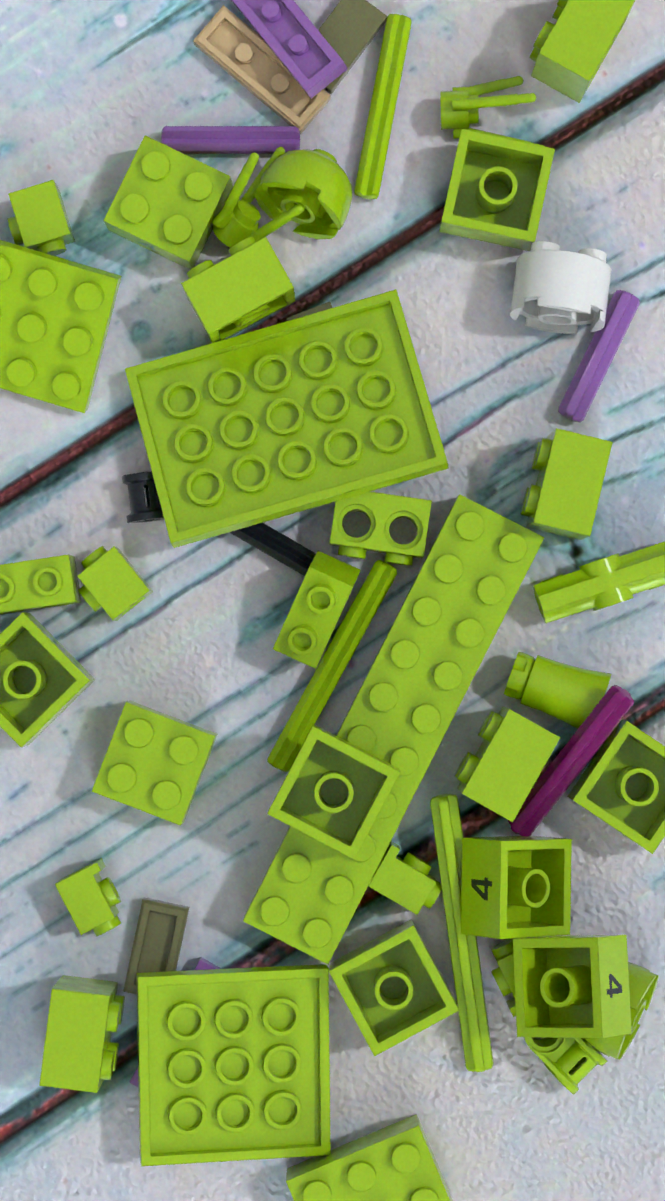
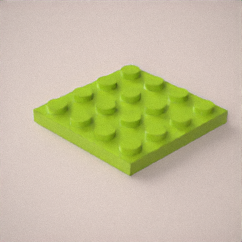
[136,964,331,1166]

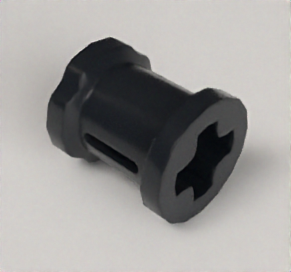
[122,471,164,523]

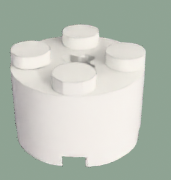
[510,241,611,334]

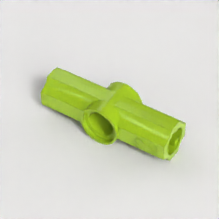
[532,541,665,623]

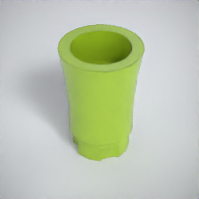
[504,652,612,729]

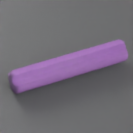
[161,126,300,154]
[558,290,640,422]

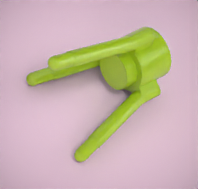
[440,76,546,147]
[212,147,304,248]

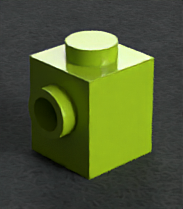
[7,179,75,256]
[77,546,153,621]

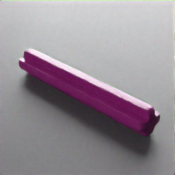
[508,685,634,837]

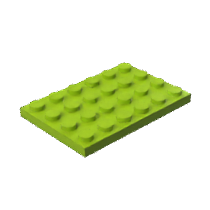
[125,289,449,548]

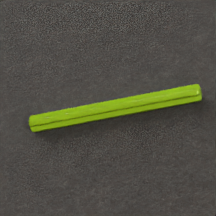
[430,794,494,1072]

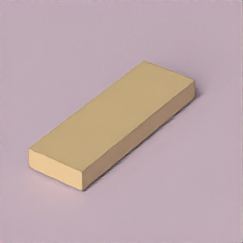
[193,5,331,134]

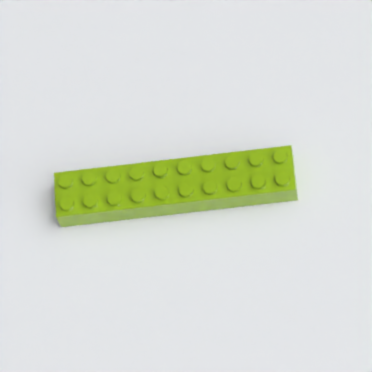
[243,494,545,964]

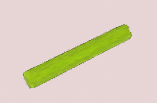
[354,14,412,199]

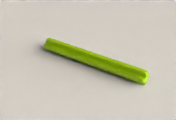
[267,560,397,772]

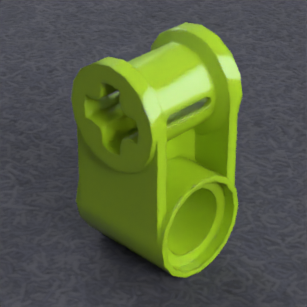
[523,1037,607,1095]

